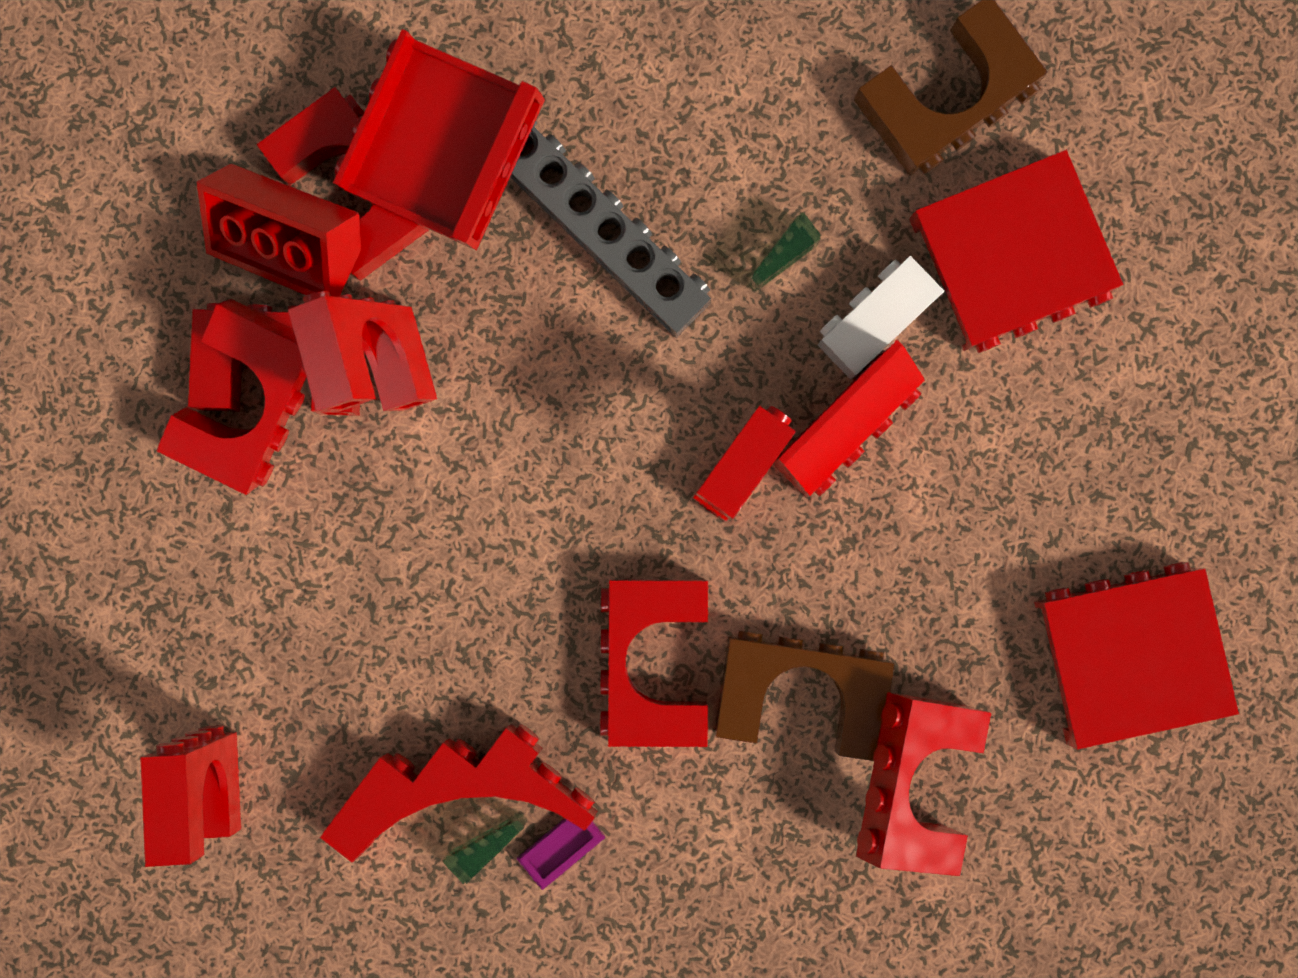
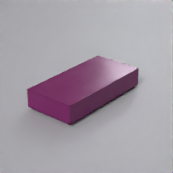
[516,818,606,890]

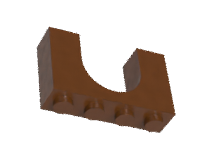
[854,0,1048,176]
[714,630,894,761]

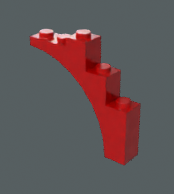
[319,724,598,863]

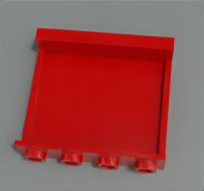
[333,29,545,251]
[909,149,1124,354]
[1034,562,1239,750]

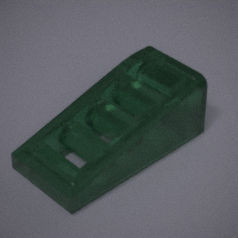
[749,212,821,292]
[442,813,527,884]

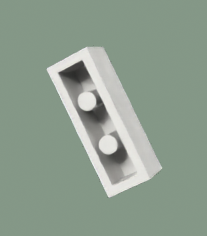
[818,256,944,380]

